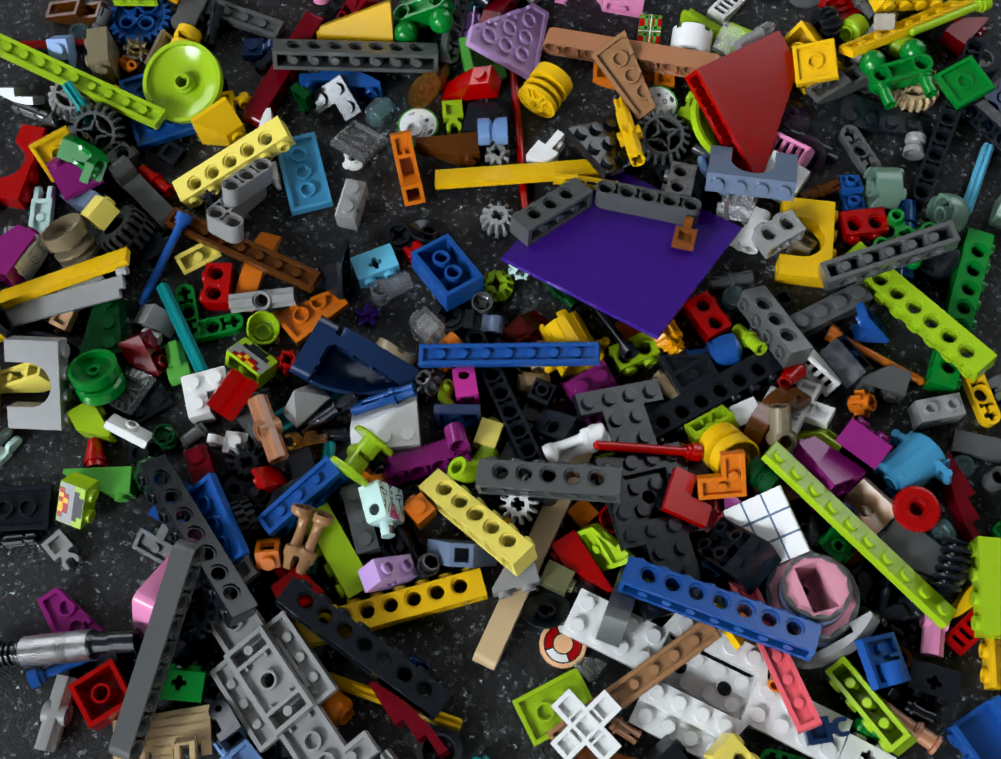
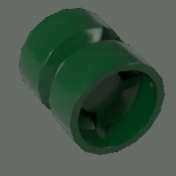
[746,455,786,493]

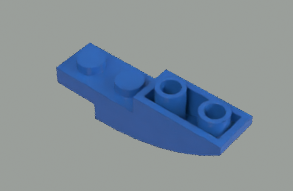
[299,71,383,98]

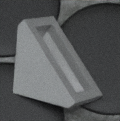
[282,384,331,429]

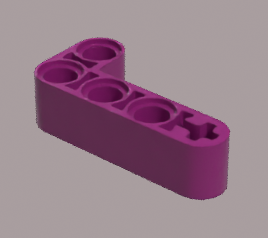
[384,422,472,485]

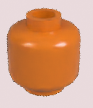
[321,690,354,727]

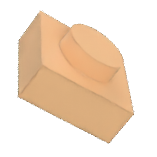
[48,311,79,332]

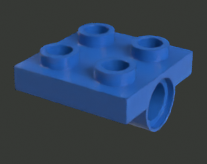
[855,632,911,691]

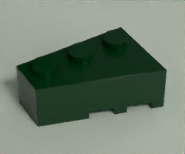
[79,298,128,363]

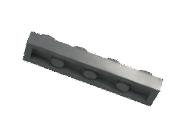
[205,0,286,39]

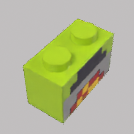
[225,337,278,389]
[56,471,99,529]

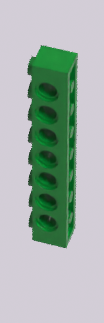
[922,227,996,395]

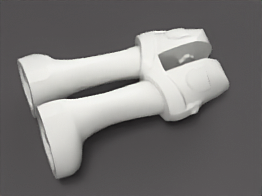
[542,423,612,463]

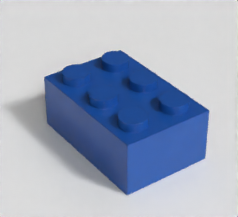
[411,233,484,312]

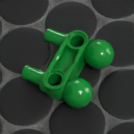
[393,0,455,42]
[859,38,938,110]

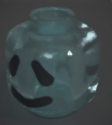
[365,97,395,128]

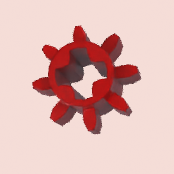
[275,349,298,377]

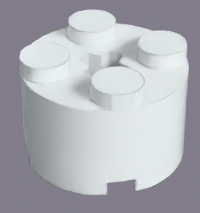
[670,22,713,53]

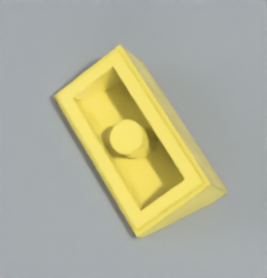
[174,243,223,275]

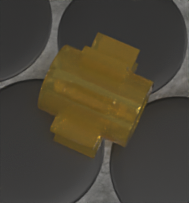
[122,36,149,62]

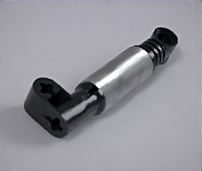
[0,628,144,671]

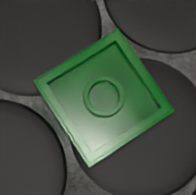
[933,55,996,111]

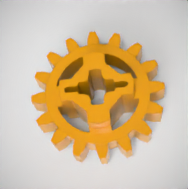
[652,319,685,356]

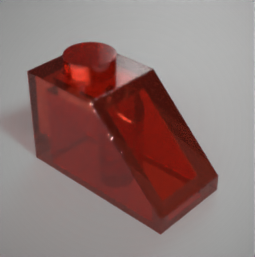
[504,310,549,343]

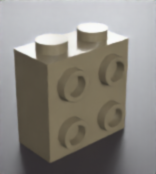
[84,26,121,85]

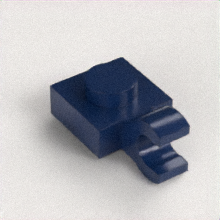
[242,38,273,60]

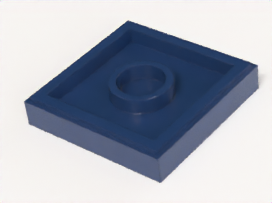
[434,404,482,427]

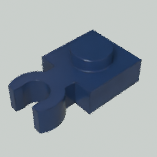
[804,715,850,746]

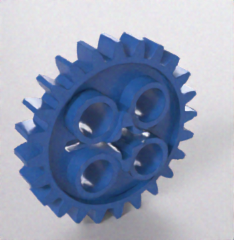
[108,0,173,48]

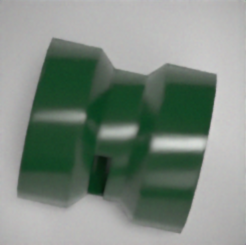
[152,423,181,452]

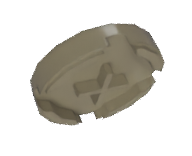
[375,337,417,366]

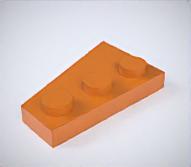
[270,291,349,346]

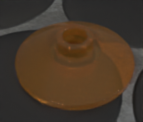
[407,72,441,109]

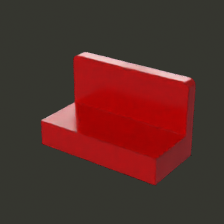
[206,368,259,422]

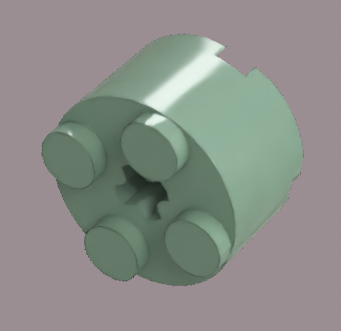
[862,167,907,210]

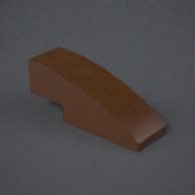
[45,0,111,27]

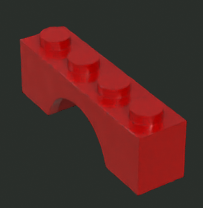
[0,124,49,210]

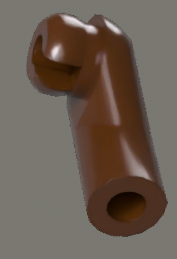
[431,63,451,92]

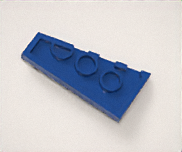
[188,473,250,566]

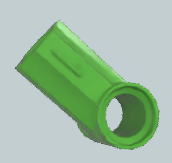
[164,340,194,386]

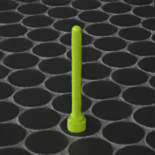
[909,0,993,36]

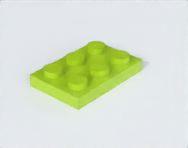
[512,667,593,747]

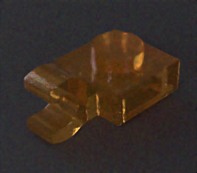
[285,430,328,450]

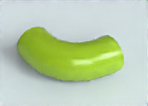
[448,445,500,484]

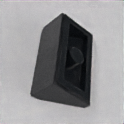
[386,520,426,567]

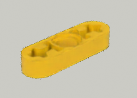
[960,374,1001,428]

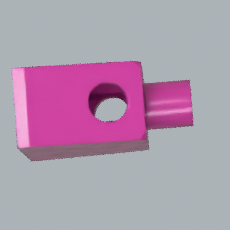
[452,367,480,404]

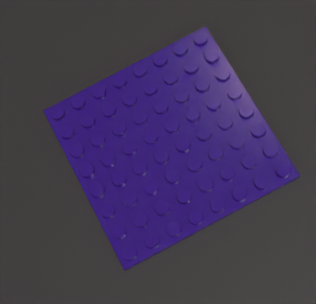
[501,172,742,340]

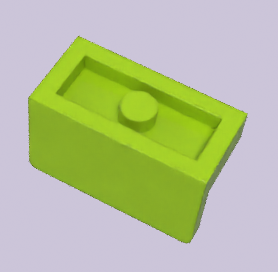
[679,8,724,46]

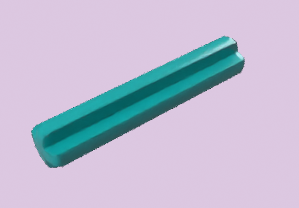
[62,81,103,135]

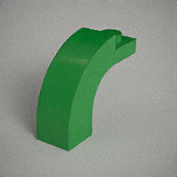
[56,134,109,184]

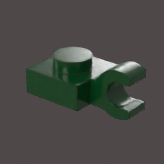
[290,82,315,115]

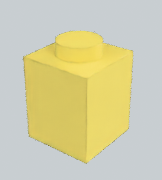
[80,195,120,231]
[473,417,504,450]

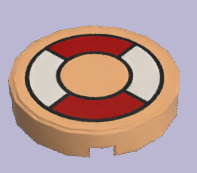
[539,623,587,669]

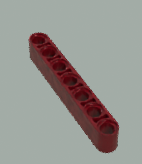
[242,11,327,127]

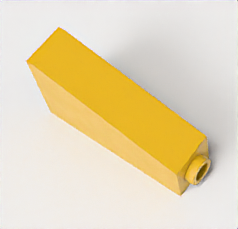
[317,0,395,42]

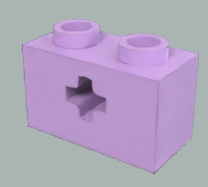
[358,554,418,593]

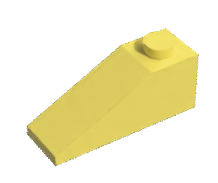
[0,363,51,393]

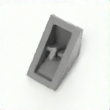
[132,304,176,340]

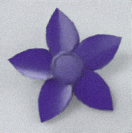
[355,302,381,326]

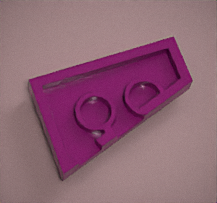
[37,587,105,633]

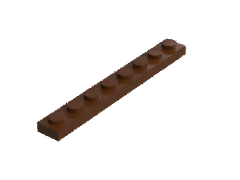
[163,206,322,293]

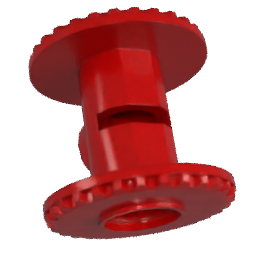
[891,486,941,533]

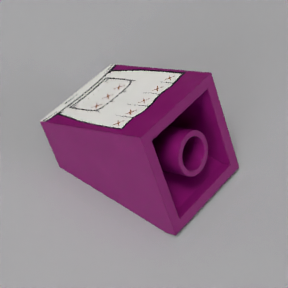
[0,224,52,287]

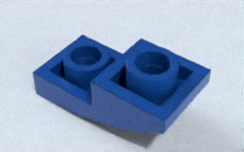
[838,174,867,211]

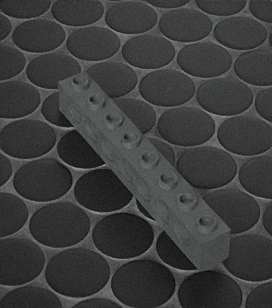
[272,39,438,73]

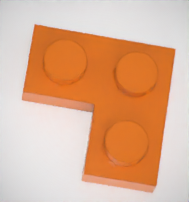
[697,449,747,500]

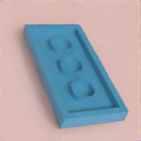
[278,132,334,216]

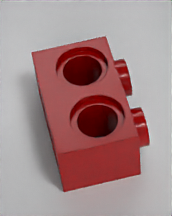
[836,207,889,245]
[200,263,237,311]
[682,290,732,344]

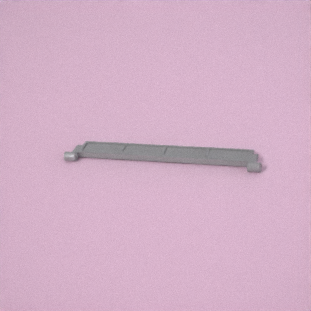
[4,266,130,327]

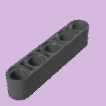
[594,180,702,226]

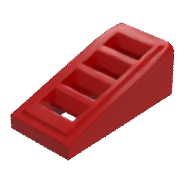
[944,607,980,657]

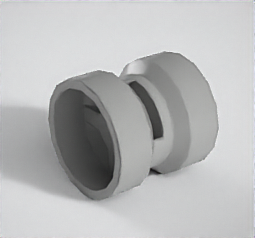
[902,131,927,161]

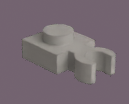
[41,529,83,572]

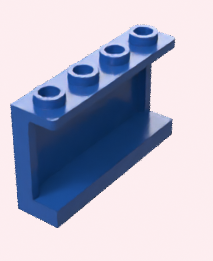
[944,695,1001,759]

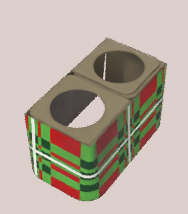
[637,13,662,44]

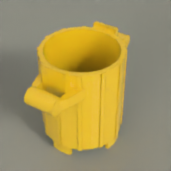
[539,309,610,377]

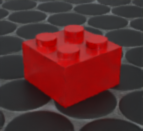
[68,658,130,730]

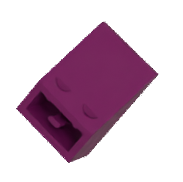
[560,360,618,426]
[835,416,892,470]

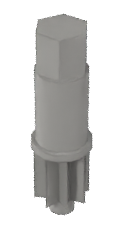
[734,21,776,50]

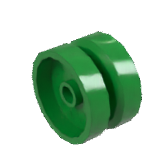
[67,349,127,406]

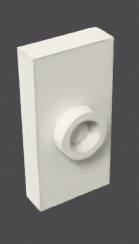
[103,413,153,449]

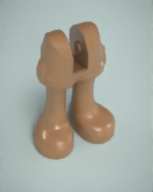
[283,503,334,576]

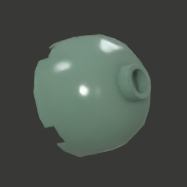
[926,193,969,233]

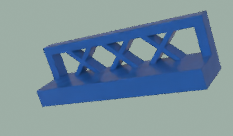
[257,456,350,539]

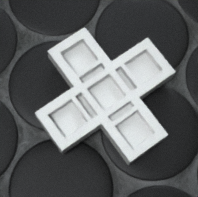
[763,379,836,436]
[550,689,622,759]

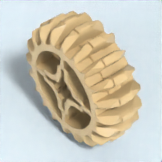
[892,68,940,114]

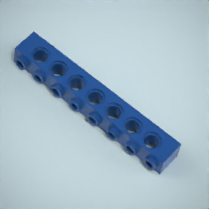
[617,556,822,662]

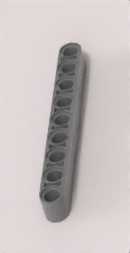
[109,539,205,759]

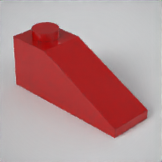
[442,65,502,101]
[549,530,613,596]

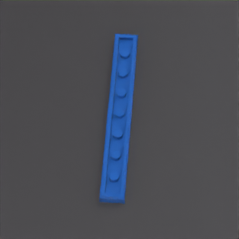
[418,342,600,368]

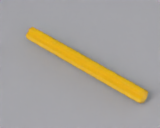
[329,672,463,732]

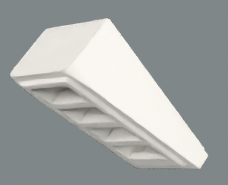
[706,0,746,27]
[803,349,842,397]

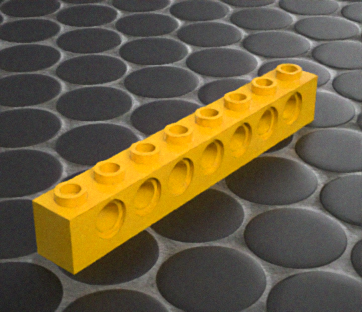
[295,568,488,648]

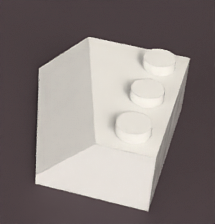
[350,388,422,456]

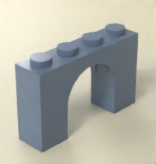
[705,145,798,202]

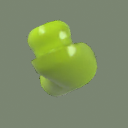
[437,379,456,404]

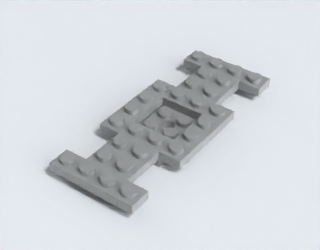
[189,555,381,759]

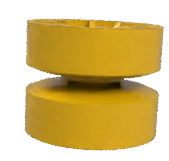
[698,422,760,473]

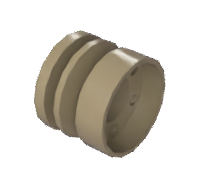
[40,213,101,268]

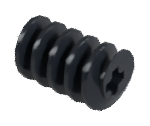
[930,537,973,592]

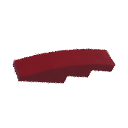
[941,453,981,547]
[369,681,450,759]

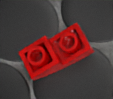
[251,466,289,493]

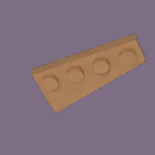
[591,30,656,121]

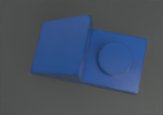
[851,302,890,343]

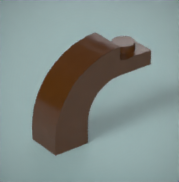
[743,386,812,456]

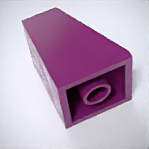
[793,436,866,513]

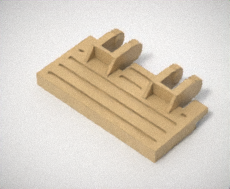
[113,704,214,759]

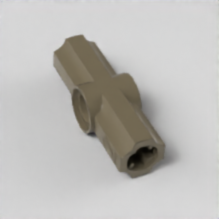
[766,403,797,456]

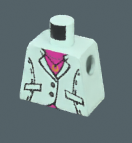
[358,480,405,539]

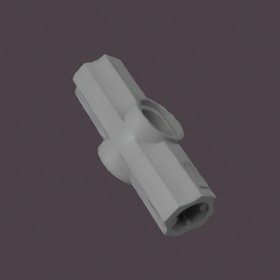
[228,286,298,313]
[34,674,77,753]

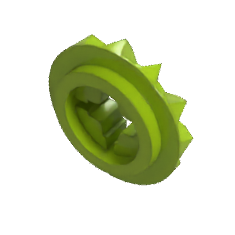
[484,269,514,302]

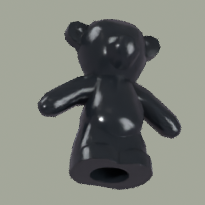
[858,585,924,638]

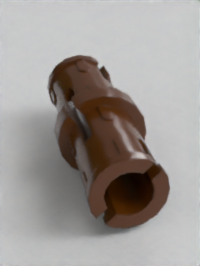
[797,178,841,200]

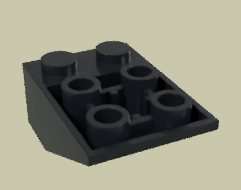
[693,517,782,595]

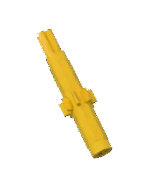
[613,97,645,167]

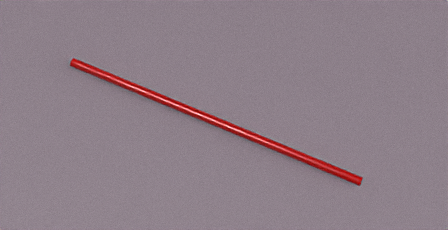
[510,71,529,210]

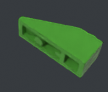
[63,466,138,502]

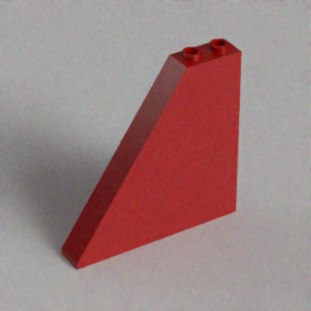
[685,30,795,173]

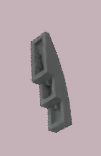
[805,64,868,104]

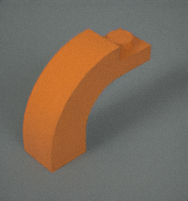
[389,130,426,207]

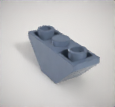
[427,538,497,568]

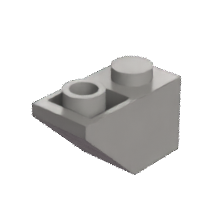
[492,561,540,599]

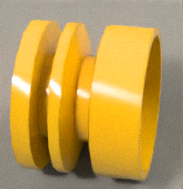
[518,61,573,118]

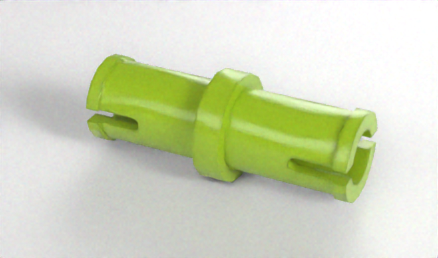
[731,323,768,356]

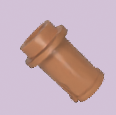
[609,716,642,745]

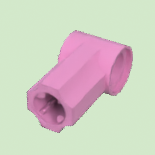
[919,614,950,658]

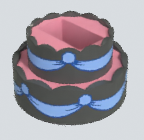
[761,551,860,650]

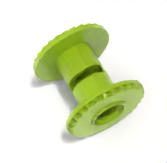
[330,425,393,487]

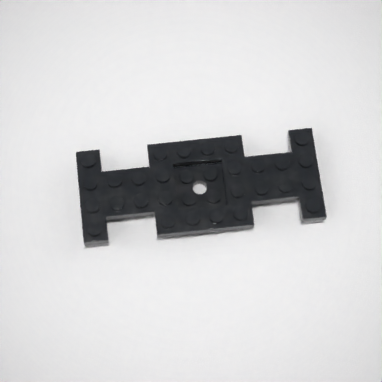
[572,379,730,622]

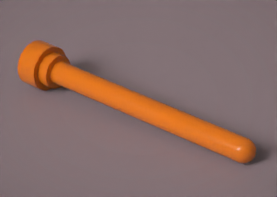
[824,324,925,385]

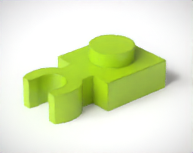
[442,99,464,135]

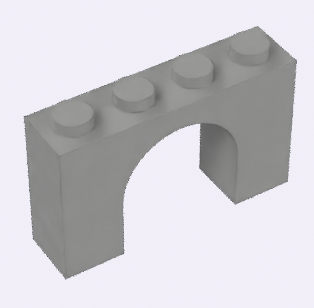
[4,336,72,431]

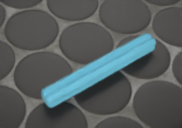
[963,142,994,215]

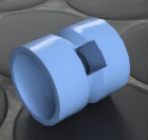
[477,117,508,146]

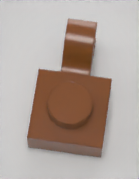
[671,215,698,252]

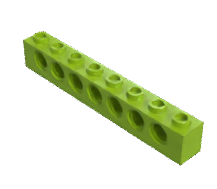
[846,241,998,382]

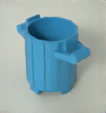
[873,429,953,497]

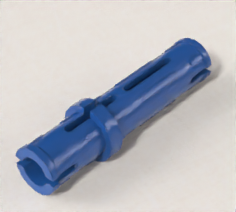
[350,382,417,416]

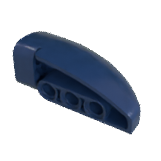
[289,315,419,395]

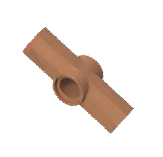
[247,394,289,464]

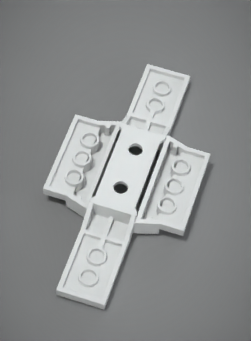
[561,588,853,759]

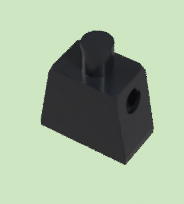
[463,98,500,136]

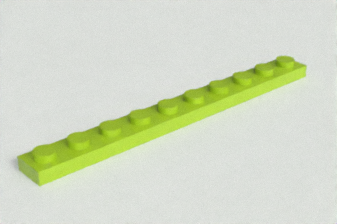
[0,33,168,130]
[761,441,956,629]

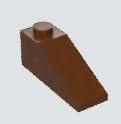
[415,131,480,166]

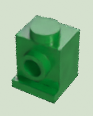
[812,526,853,564]

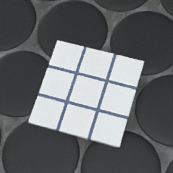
[723,485,811,563]

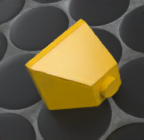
[190,96,247,146]

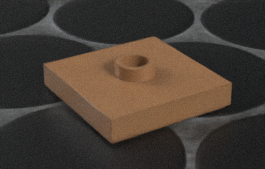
[842,477,894,535]

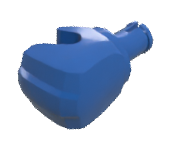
[685,333,743,371]

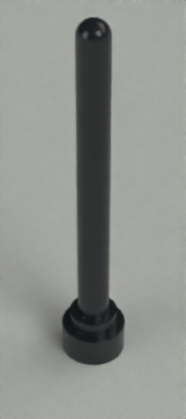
[589,305,639,361]

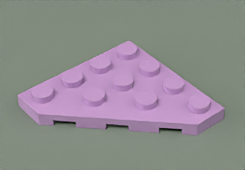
[465,3,549,80]

